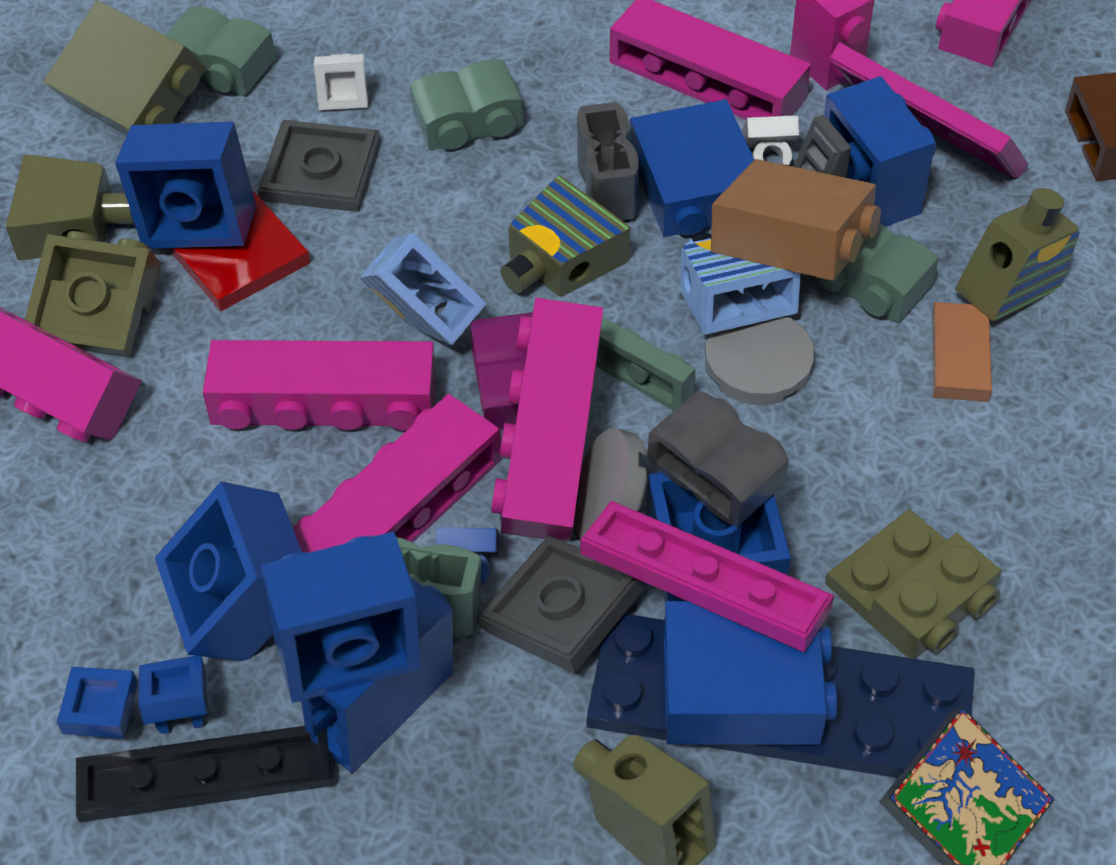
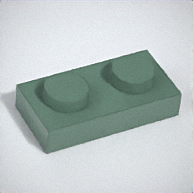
[595,318,696,411]

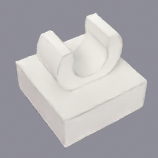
[314,54,368,110]
[742,116,799,166]

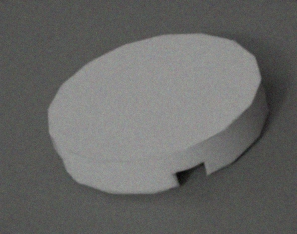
[705,316,814,405]
[574,428,647,539]

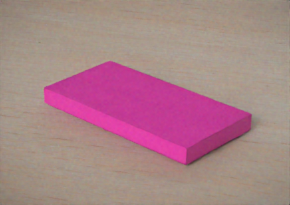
[830,42,1029,179]

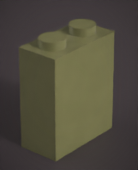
[43,0,206,135]

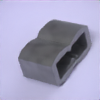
[577,102,639,220]
[647,390,789,527]

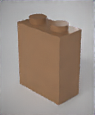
[711,159,881,281]

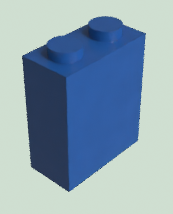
[629,99,754,238]
[301,576,453,774]
[663,601,837,745]

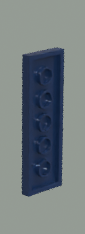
[587,614,975,778]

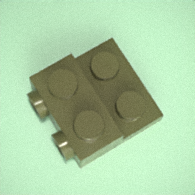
[25,231,161,357]
[825,508,1002,659]

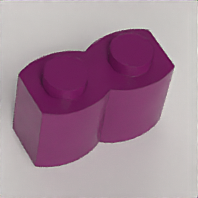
[470,312,533,430]

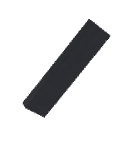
[76,726,336,823]

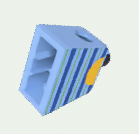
[680,232,801,335]
[360,233,487,345]

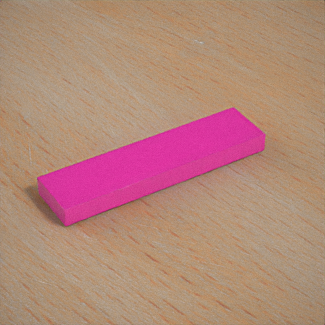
[580,500,834,652]

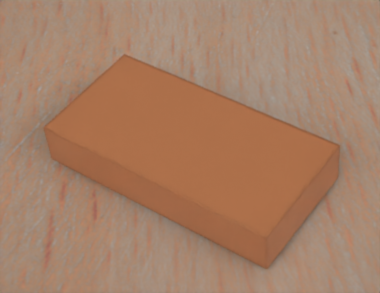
[932,302,992,402]

